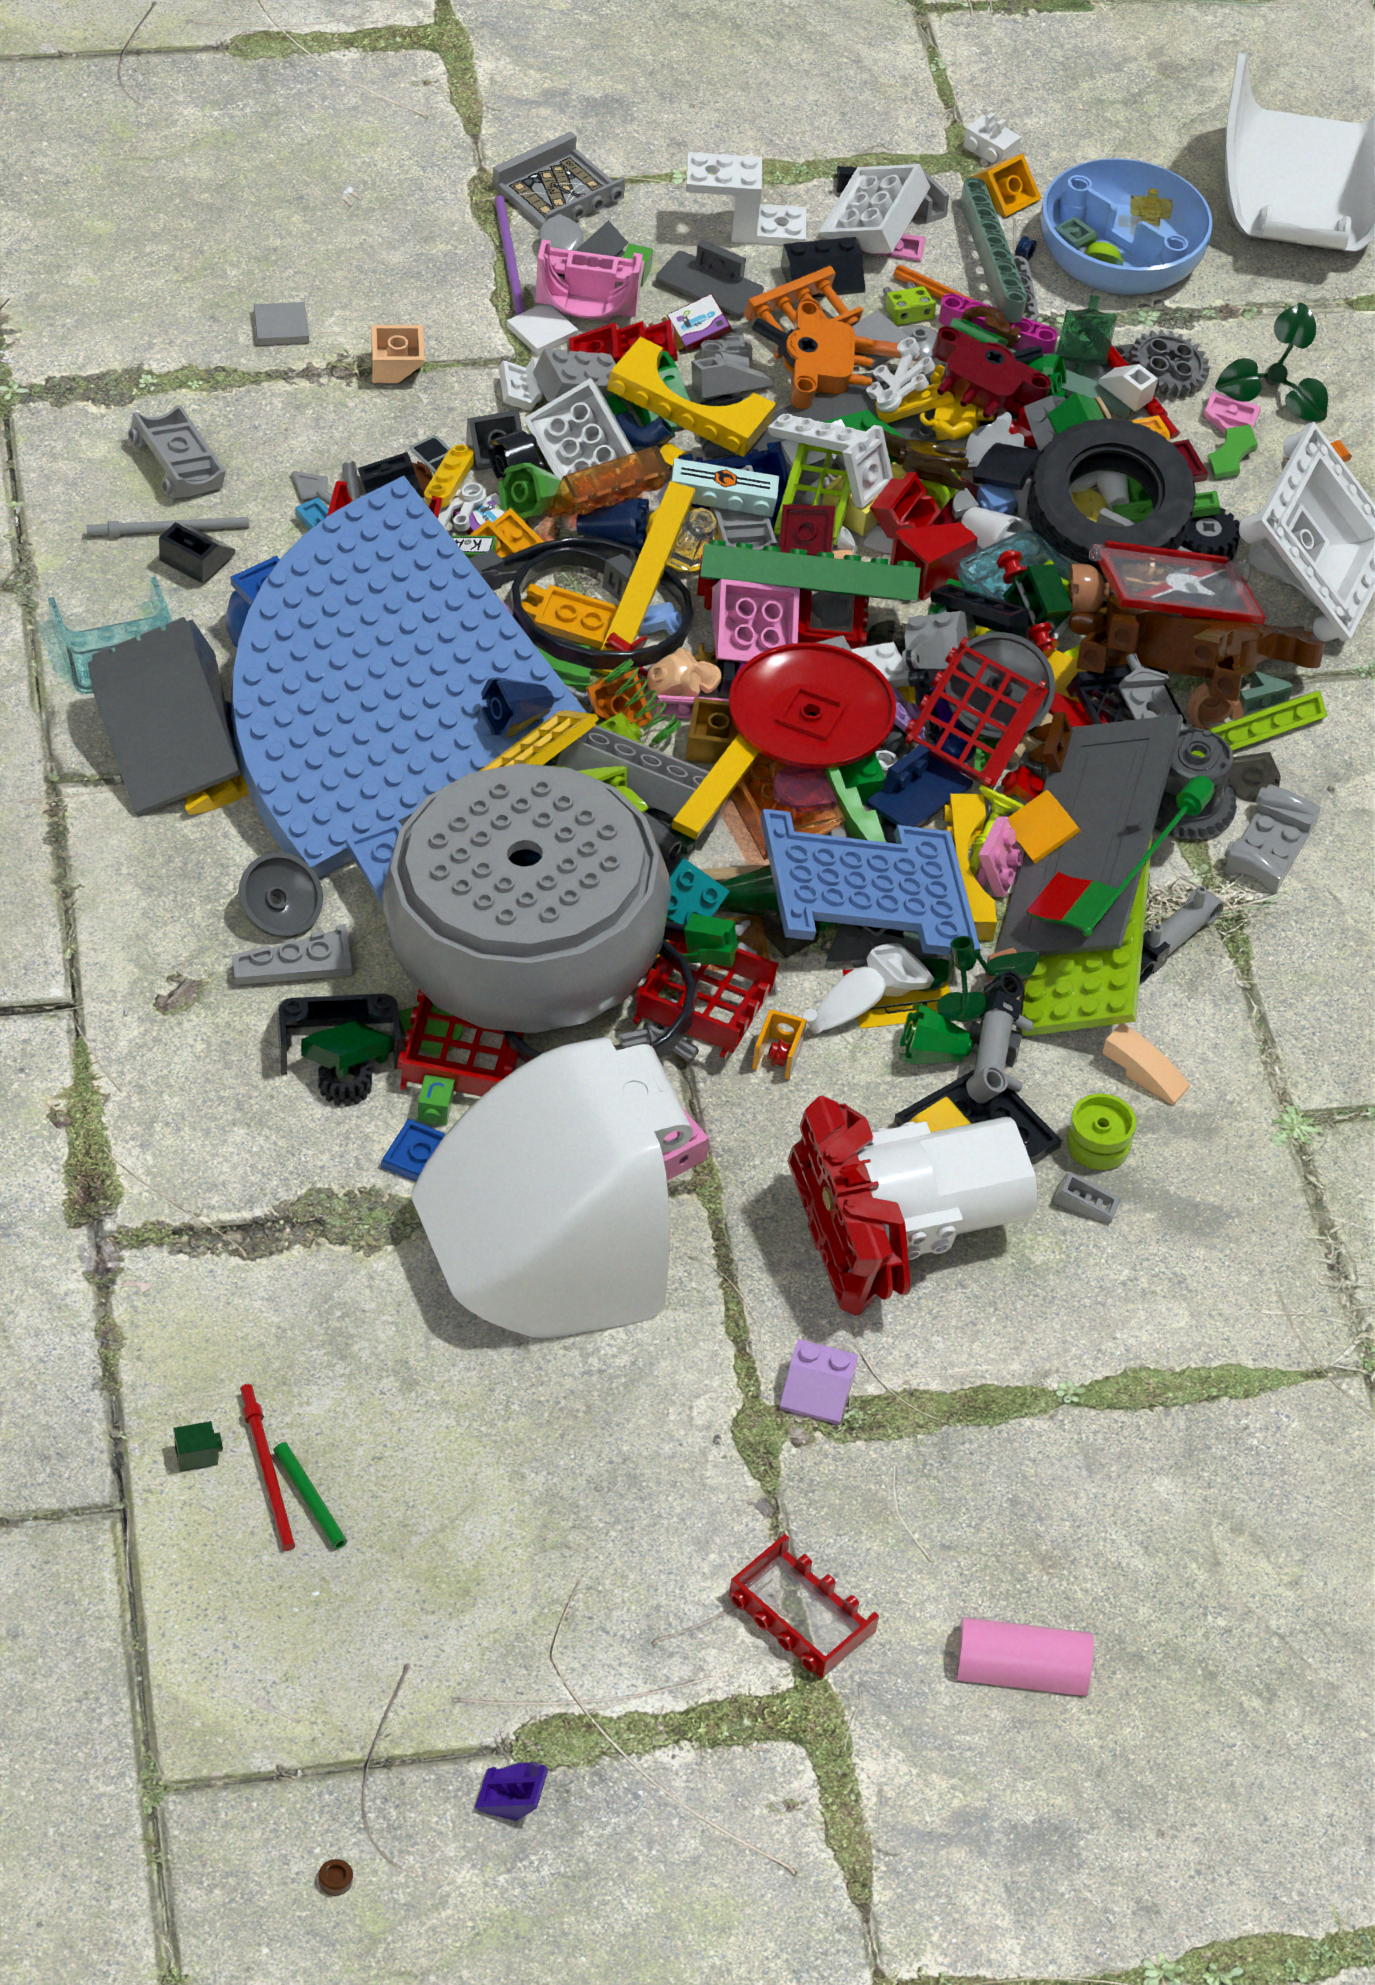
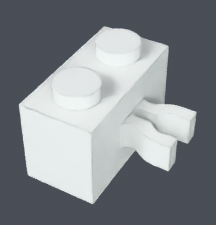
[963,112,1021,165]

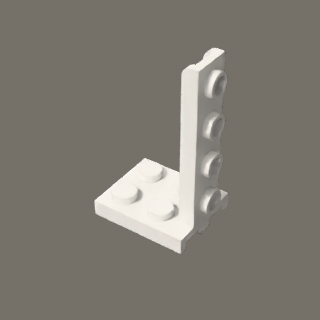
[768,414,893,508]

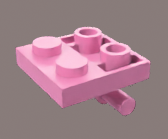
[975,817,1024,897]

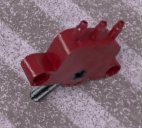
[932,326,1051,419]

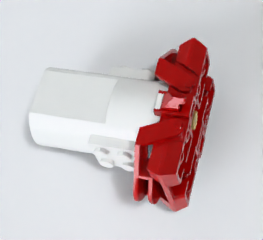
[787,1095,1037,1316]

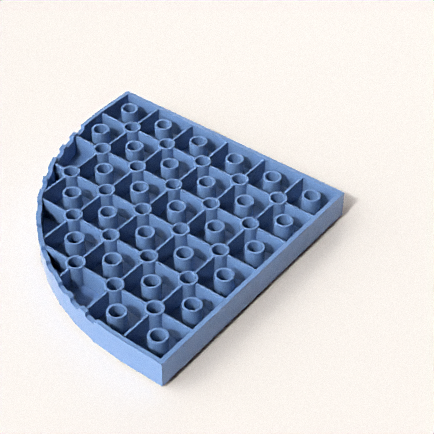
[231,476,587,878]

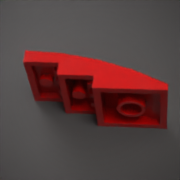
[569,319,678,364]

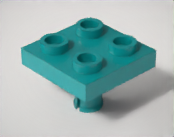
[667,858,730,925]

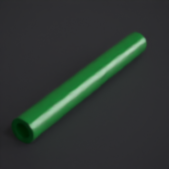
[273,1442,347,1550]

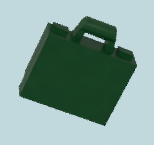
[301,1020,393,1078]

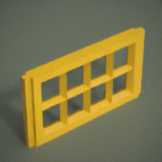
[478,710,599,772]

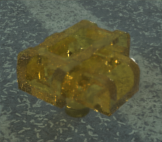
[1130,189,1172,226]

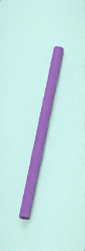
[494,195,525,316]

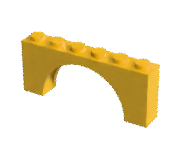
[607,337,776,457]

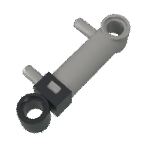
[1139,886,1225,985]
[966,970,1033,1103]

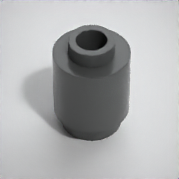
[880,723,909,757]

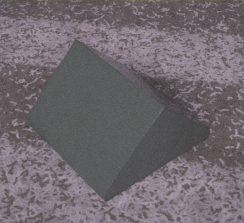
[466,410,522,471]

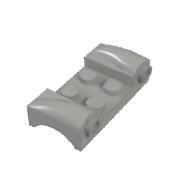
[128,405,226,499]
[709,465,778,550]
[1224,784,1321,894]

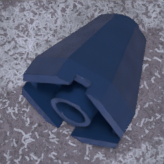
[481,677,554,738]

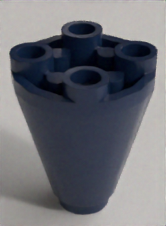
[576,497,649,550]

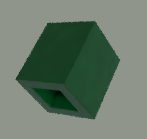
[173,1421,223,1472]

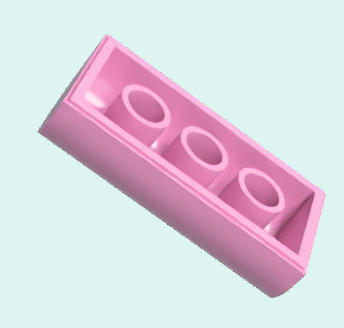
[956,1617,1094,1697]

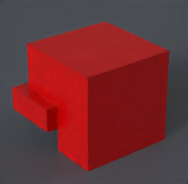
[870,472,941,539]

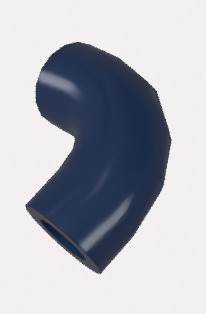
[615,413,675,453]

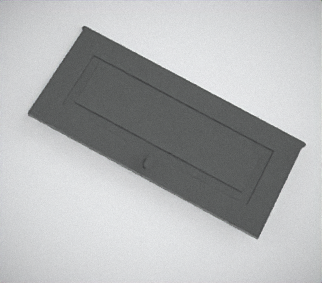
[995,714,1183,956]

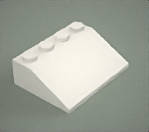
[818,164,930,254]
[524,378,646,505]

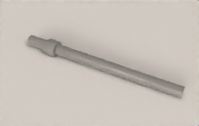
[86,517,249,537]

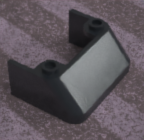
[277,993,401,1075]

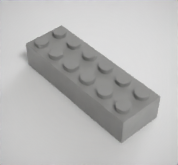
[557,725,730,832]

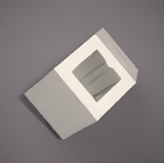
[1098,364,1158,412]

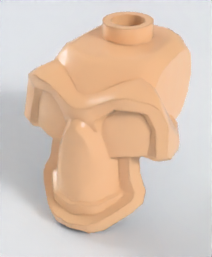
[647,647,722,699]

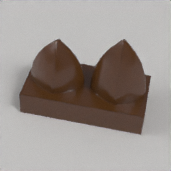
[1028,712,1073,772]

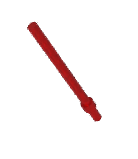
[240,1384,295,1551]

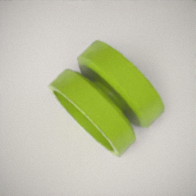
[1066,1093,1136,1170]

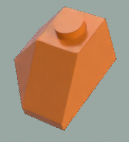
[586,669,652,727]

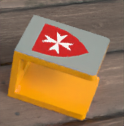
[752,1009,807,1080]

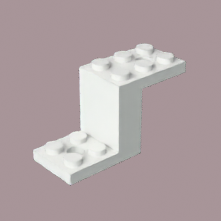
[686,152,806,245]

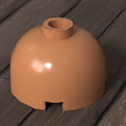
[1068,563,1109,616]

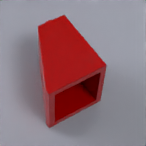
[890,522,978,601]

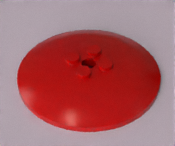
[729,643,896,769]

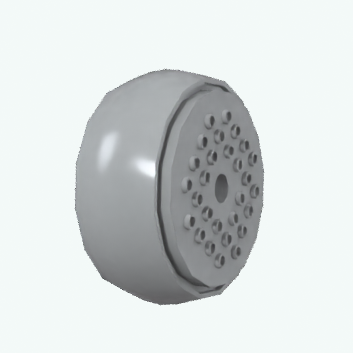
[382,763,672,1033]

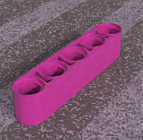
[939,293,1058,354]

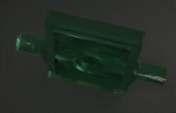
[1056,295,1117,376]

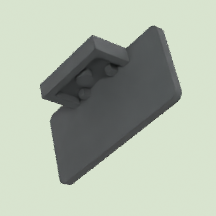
[656,240,764,317]

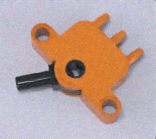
[752,298,874,409]

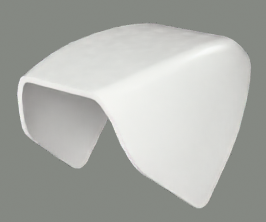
[1224,52,1375,252]
[411,1037,693,1338]

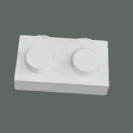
[498,358,544,411]

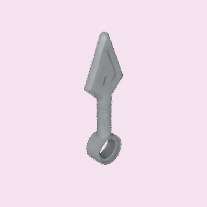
[291,471,354,506]

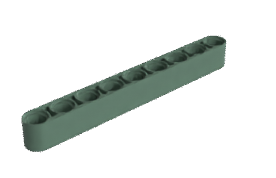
[960,177,1027,323]

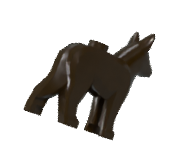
[883,430,969,491]

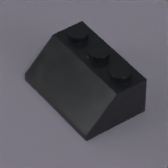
[781,237,865,298]

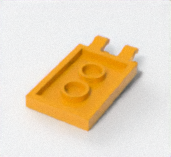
[521,584,618,649]

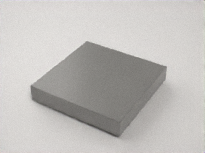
[254,302,309,345]
[852,310,909,369]

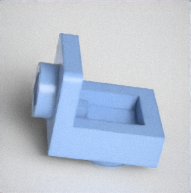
[640,602,682,636]

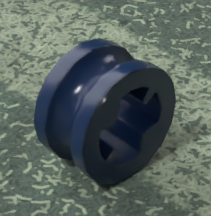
[1015,236,1037,261]

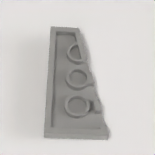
[232,924,352,985]

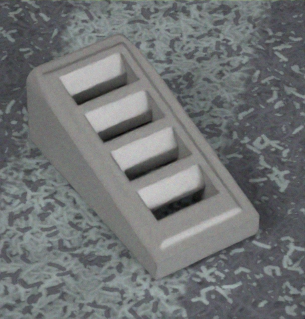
[1052,1171,1121,1223]

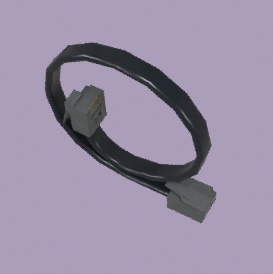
[468,537,694,670]

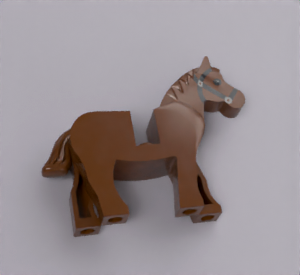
[1068,593,1325,702]

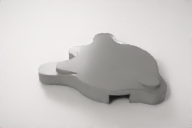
[964,412,1024,470]

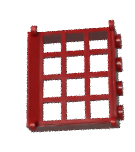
[904,637,1049,790]
[633,941,779,1059]
[397,989,525,1097]

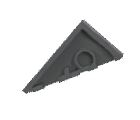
[825,923,936,969]

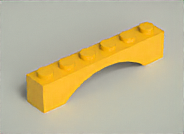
[943,793,997,941]

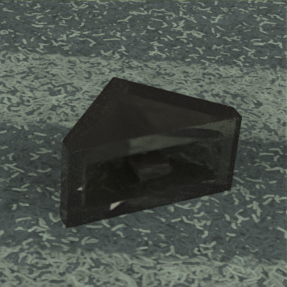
[761,909,821,958]

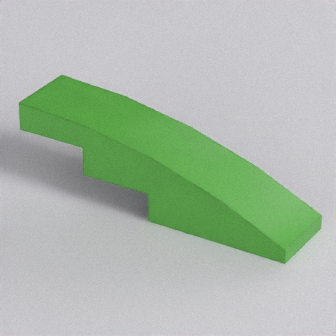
[822,767,886,842]

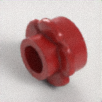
[767,1038,791,1067]

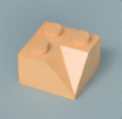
[371,325,425,383]

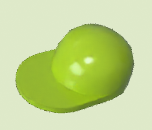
[1084,242,1124,266]

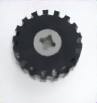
[1181,508,1241,566]

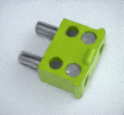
[883,282,936,325]

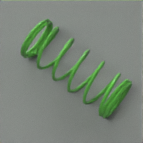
[604,659,681,745]

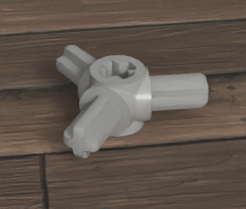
[619,996,699,1061]

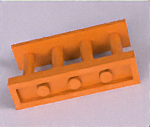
[743,265,864,359]

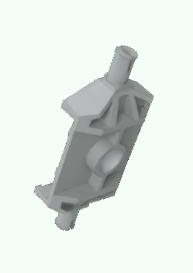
[1118,653,1193,730]

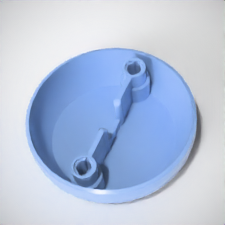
[1040,158,1213,295]

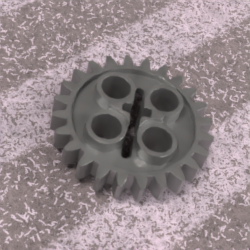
[1128,329,1210,398]

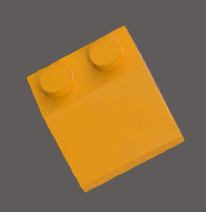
[971,153,1041,218]

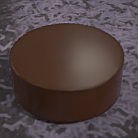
[319,1859,353,1896]

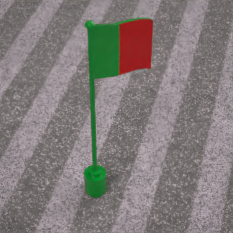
[1026,776,1214,937]

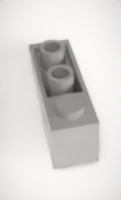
[691,357,773,400]

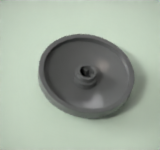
[944,632,1055,741]

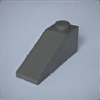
[557,220,628,277]

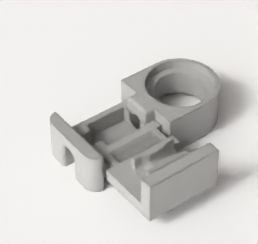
[700,325,753,361]

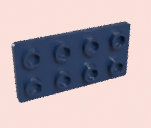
[866,744,973,827]

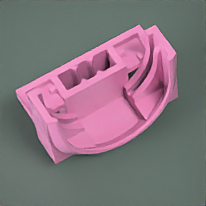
[535,239,644,321]

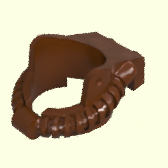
[961,305,1021,350]

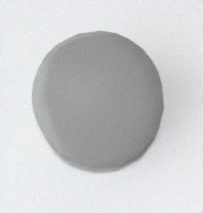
[540,216,584,251]

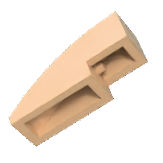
[1102,1023,1190,1106]

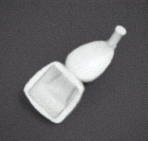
[803,943,934,1034]

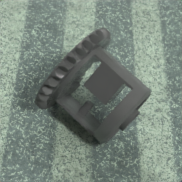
[1154,728,1237,840]

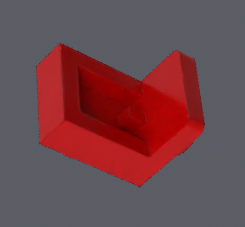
[1001,766,1045,803]

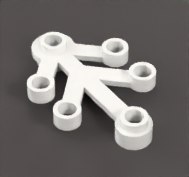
[866,337,936,413]
[422,482,487,531]

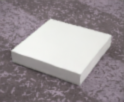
[507,304,578,355]

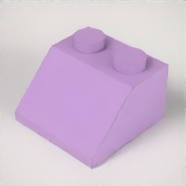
[779,1339,858,1425]

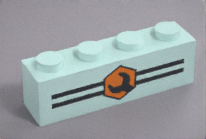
[670,458,779,517]

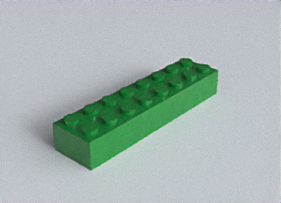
[700,539,921,602]

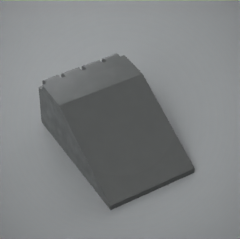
[87,617,241,816]

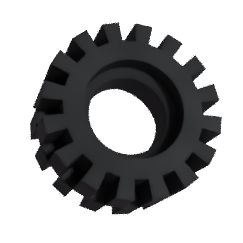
[318,1061,372,1106]

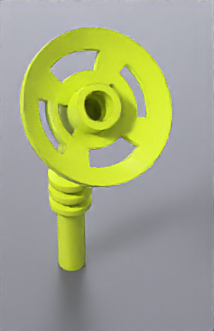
[969,785,1024,875]

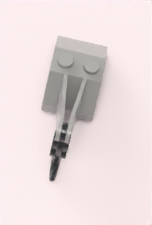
[902,611,976,740]

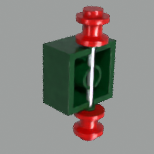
[996,550,1074,657]

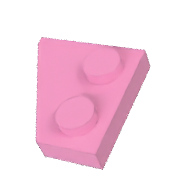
[1204,392,1261,434]

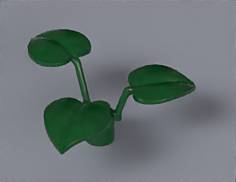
[1215,303,1328,421]
[918,936,1040,1022]

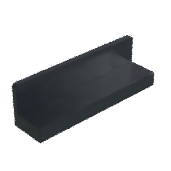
[930,584,1029,639]

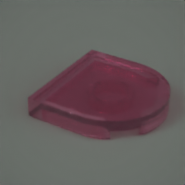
[773,765,837,813]

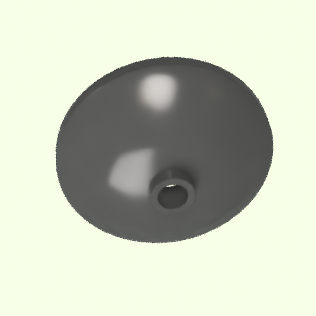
[238,852,323,937]

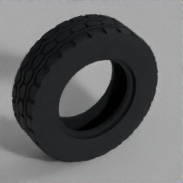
[1027,419,1196,578]

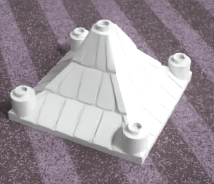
[1239,422,1375,642]

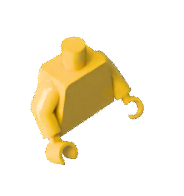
[920,365,996,441]

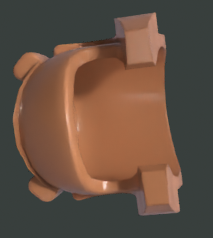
[1187,683,1243,730]

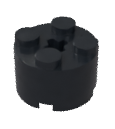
[488,430,545,480]

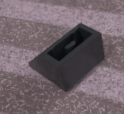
[159,522,235,583]

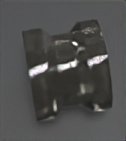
[1018,750,1046,778]

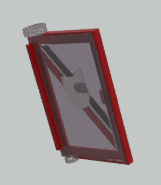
[1089,541,1266,625]

